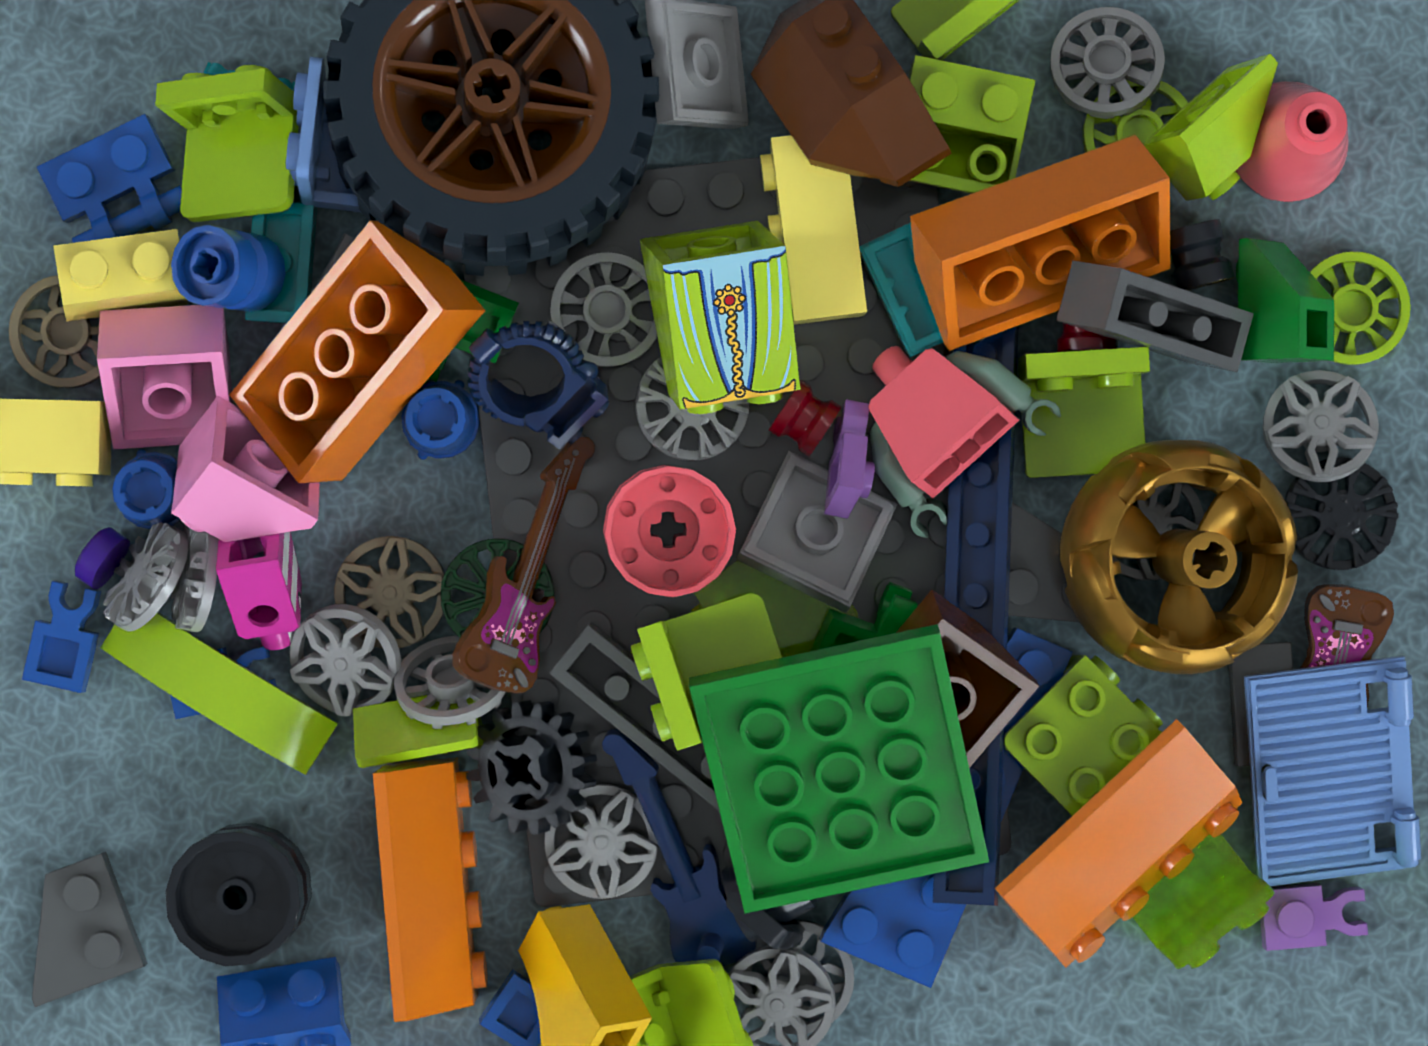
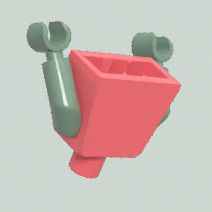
[868,346,1061,538]

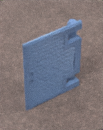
[1244,656,1421,888]

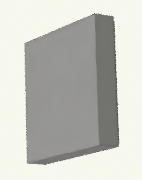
[645,0,749,129]
[736,451,898,613]

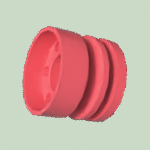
[603,465,736,597]

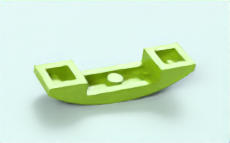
[100,612,339,775]

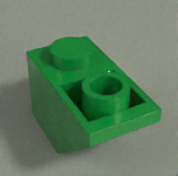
[1235,238,1334,363]

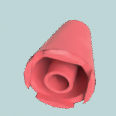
[1235,81,1348,202]

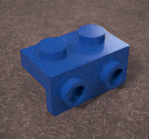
[217,957,351,1046]

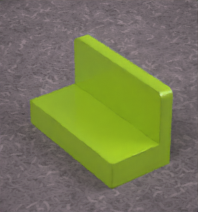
[891,0,1020,61]
[353,695,484,768]

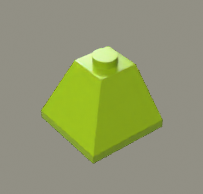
[1143,54,1278,201]

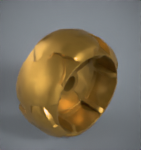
[1060,440,1298,674]

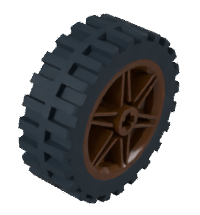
[323,0,659,276]

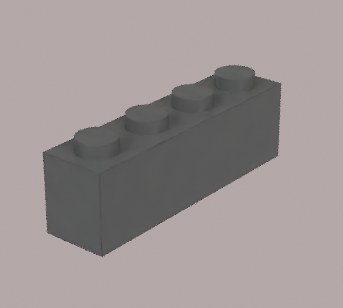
[549,622,720,812]

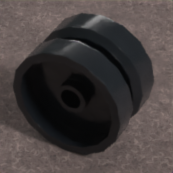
[165,823,312,967]

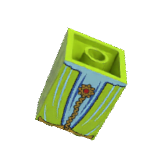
[640,221,800,414]

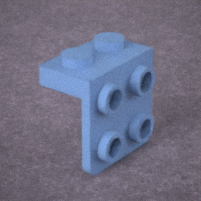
[286,57,362,213]

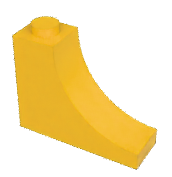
[518,904,652,1046]

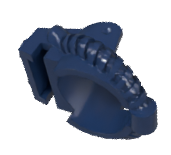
[467,321,609,450]

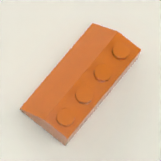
[910,135,1170,351]
[229,220,486,483]
[995,719,1243,968]
[373,757,488,1022]

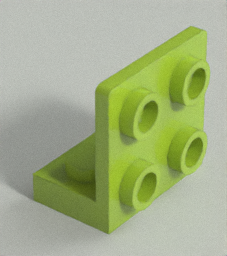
[1018,347,1150,478]

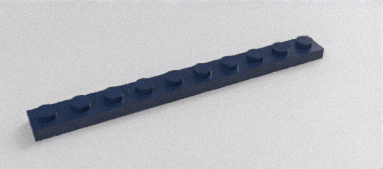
[933,325,1019,906]

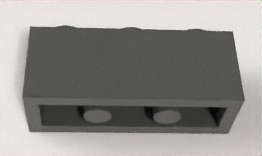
[1056,261,1254,372]

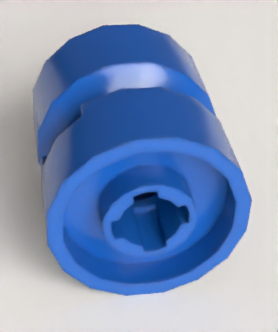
[171,225,286,312]

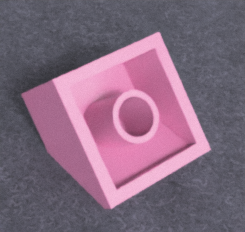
[97,305,233,449]
[171,396,320,542]

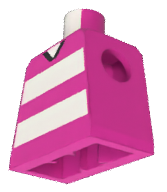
[216,532,302,650]

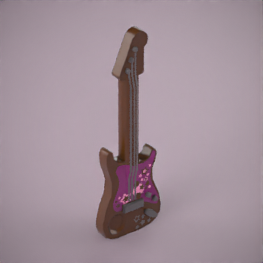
[452,437,595,694]
[1299,584,1394,707]

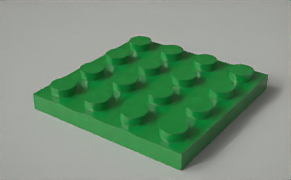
[689,624,989,913]

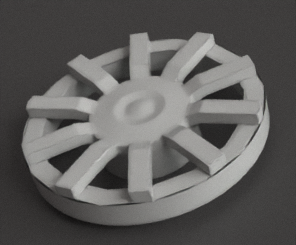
[394,636,506,729]

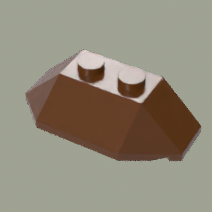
[750,0,952,187]

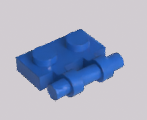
[37,114,182,243]

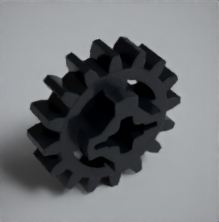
[466,700,597,835]

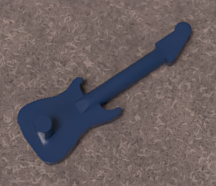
[602,729,757,966]

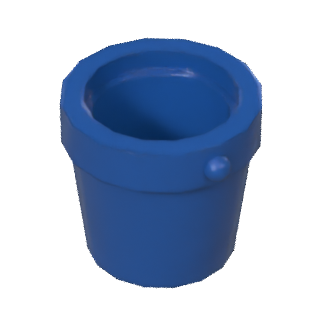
[401,380,480,460]
[112,449,181,529]

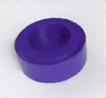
[75,527,130,589]

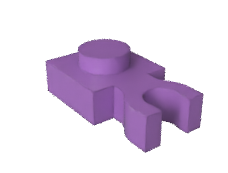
[824,399,875,519]
[1258,883,1368,951]

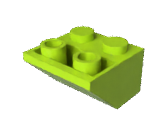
[908,55,1036,194]

